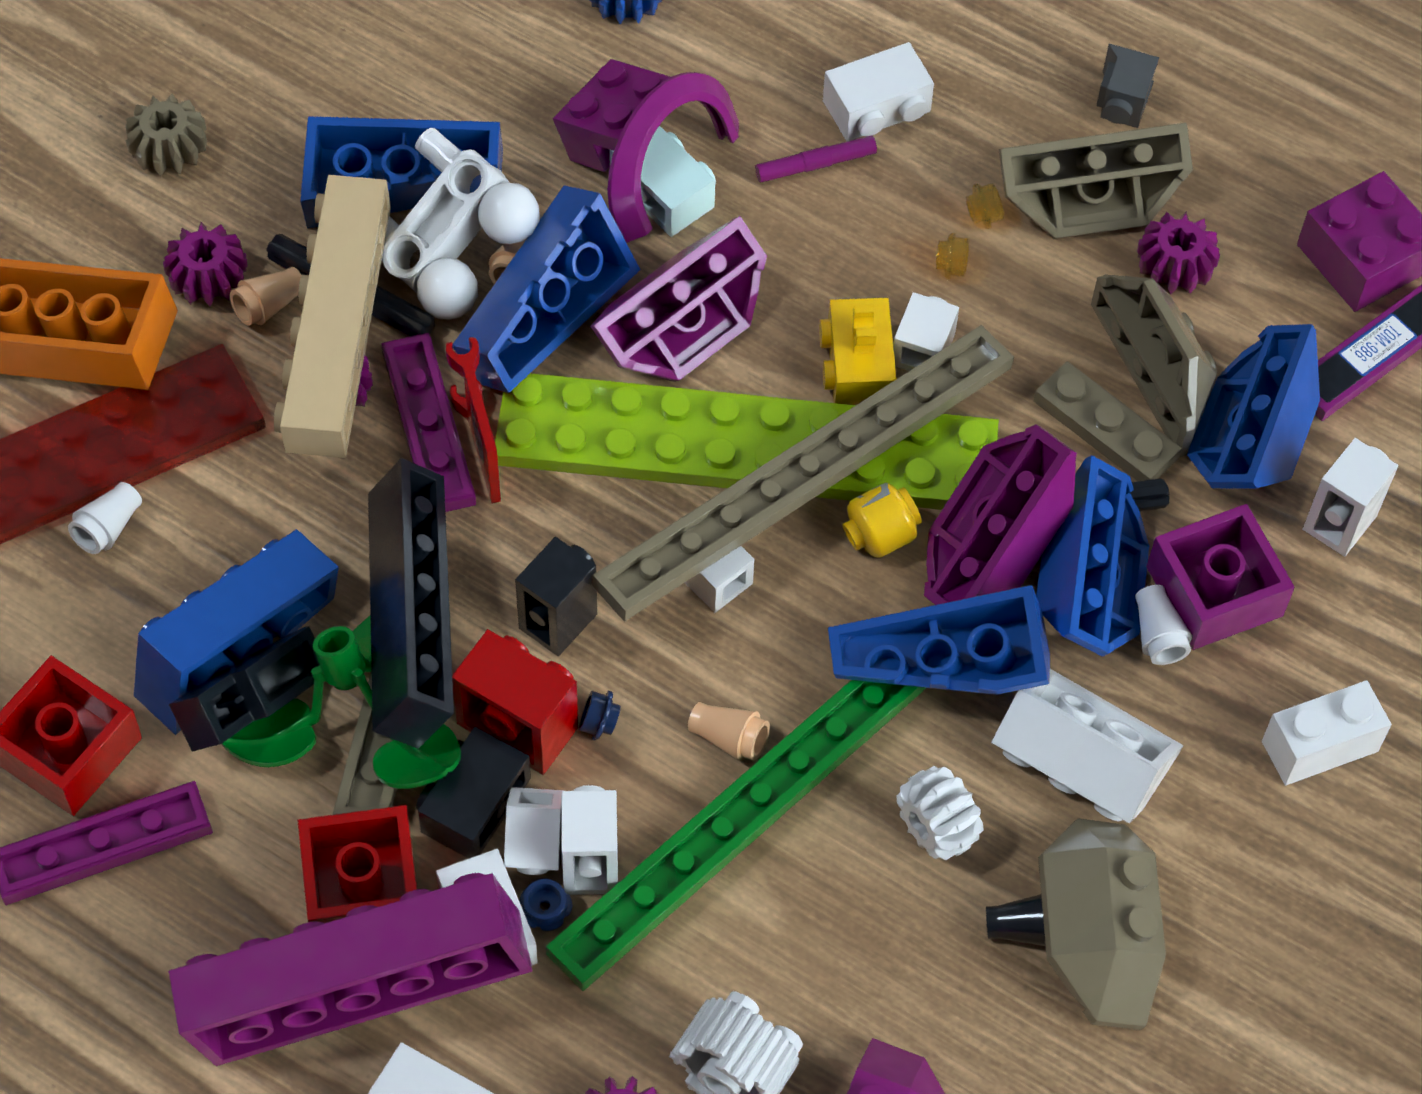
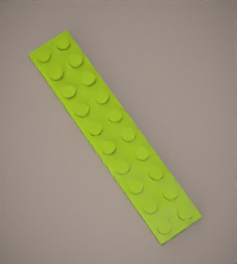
[495,373,999,510]

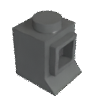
[1096,43,1159,128]

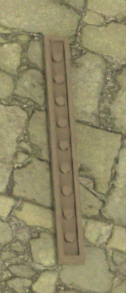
[592,325,1014,622]

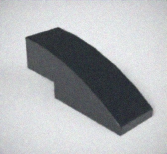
[169,626,320,752]

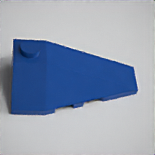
[828,585,1050,695]

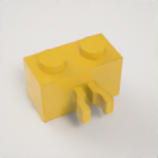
[819,298,896,405]

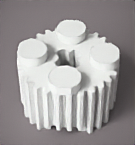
[669,991,803,1094]

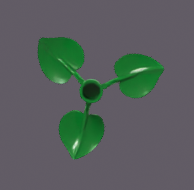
[221,616,461,789]

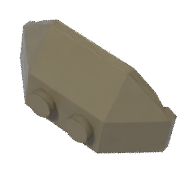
[999,122,1193,239]
[1091,275,1217,458]
[1038,818,1166,1030]

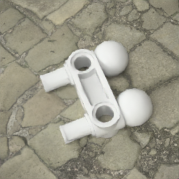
[381,128,539,320]

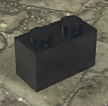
[515,536,597,657]
[416,727,531,859]

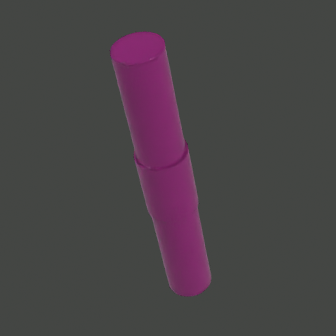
[755,135,877,183]

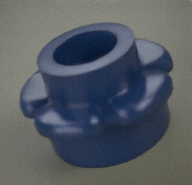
[579,690,621,740]
[519,879,572,932]

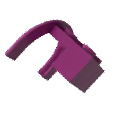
[552,59,739,243]

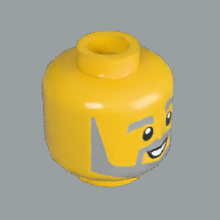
[842,483,922,558]

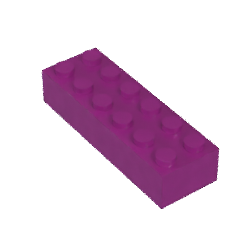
[169,873,533,1066]

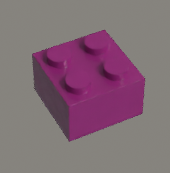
[1297,171,1422,312]
[1146,504,1295,651]

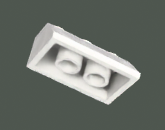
[991,669,1183,823]

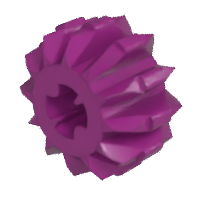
[1137,212,1220,295]
[163,222,248,307]

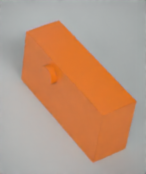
[0,258,178,390]

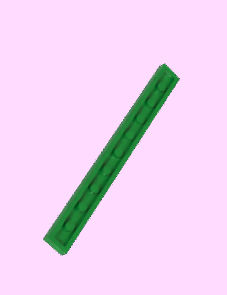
[545,680,926,991]

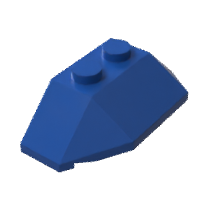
[1187,324,1320,489]
[1036,455,1150,657]

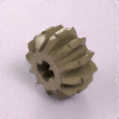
[125,94,207,177]

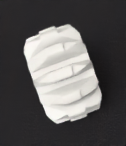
[896,766,984,860]

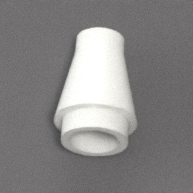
[68,482,142,554]
[1135,585,1192,665]

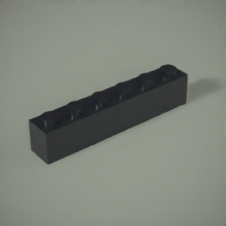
[368,458,454,749]

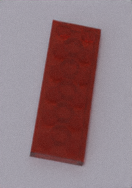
[0,343,266,544]

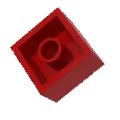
[452,629,578,775]
[0,655,142,817]
[297,805,418,923]

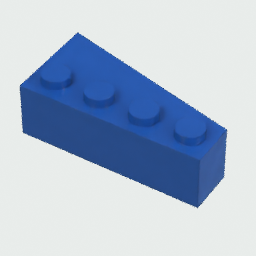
[300,116,503,229]
[453,185,641,393]
[134,529,339,735]

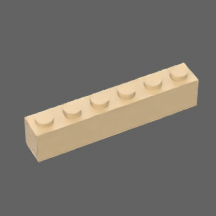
[274,175,391,458]

